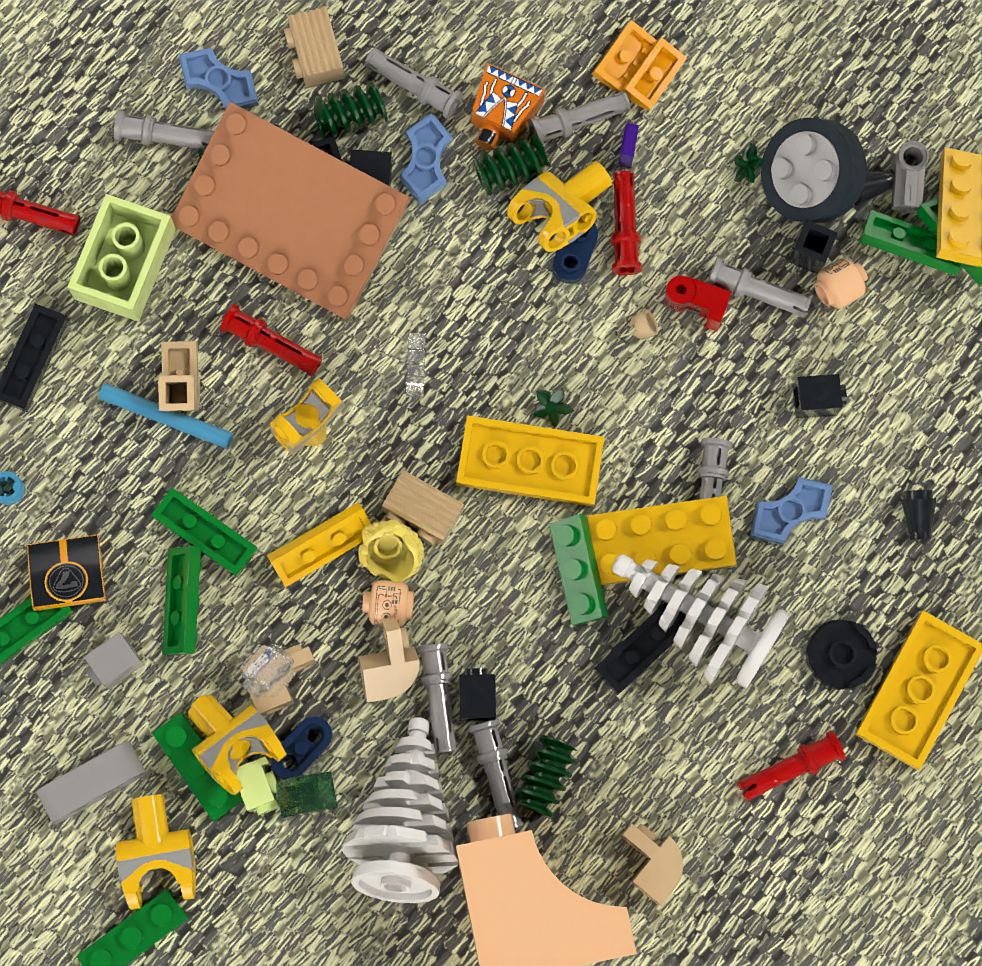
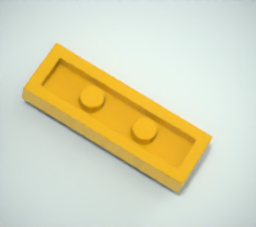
[267,502,371,588]

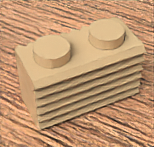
[284,6,345,88]
[382,470,464,546]

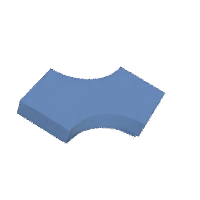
[179,48,259,110]
[399,112,453,205]
[749,477,833,545]

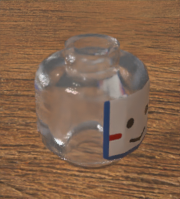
[240,644,294,699]

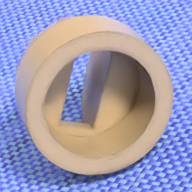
[629,309,658,339]

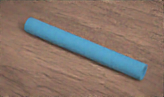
[99,383,233,449]

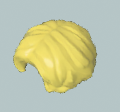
[358,520,424,582]

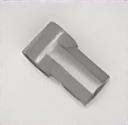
[891,141,929,213]

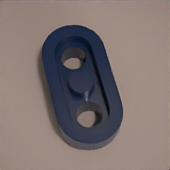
[553,224,598,284]
[271,717,333,781]

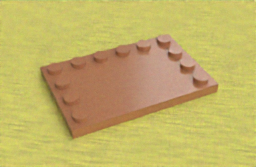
[171,102,411,320]

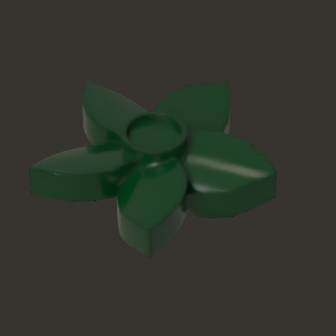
[734,143,764,183]
[533,388,574,428]

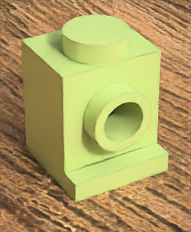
[237,756,280,816]

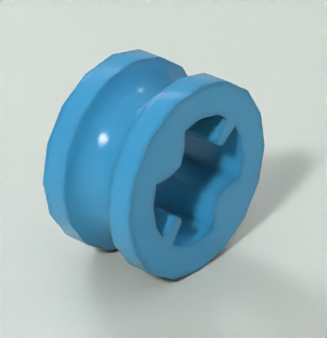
[0,471,25,505]

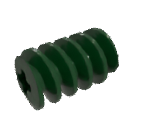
[313,81,388,139]
[472,134,548,195]
[514,735,578,818]

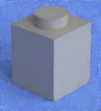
[84,632,145,690]

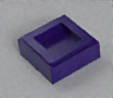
[618,123,639,168]

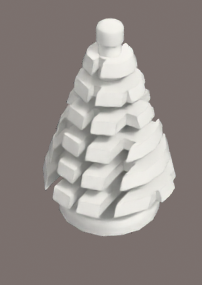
[612,554,791,689]
[342,717,458,903]

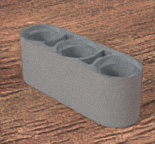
[36,741,146,825]

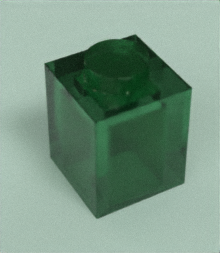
[276,771,338,818]

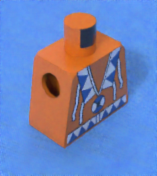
[471,63,545,151]

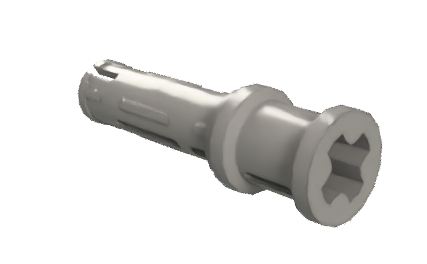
[365,47,463,119]
[528,90,631,146]
[114,110,215,150]
[707,257,812,318]
[697,438,733,499]
[417,643,457,754]
[468,719,524,828]

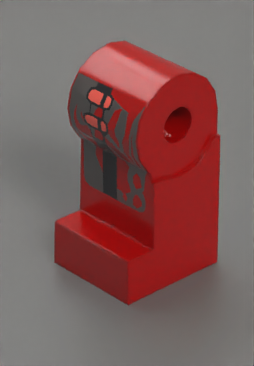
[665,275,732,331]

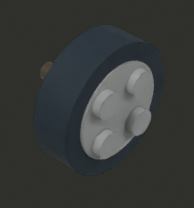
[761,117,867,223]

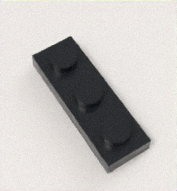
[0,303,69,412]
[593,602,686,695]

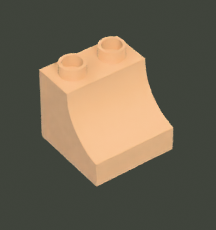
[456,814,637,966]

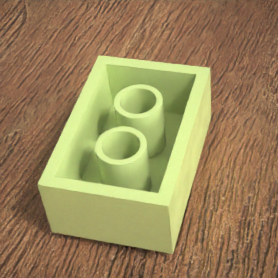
[67,194,176,322]

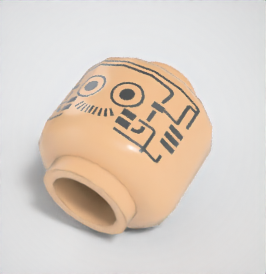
[814,258,868,309]
[362,580,414,627]

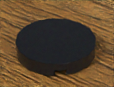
[806,619,877,690]

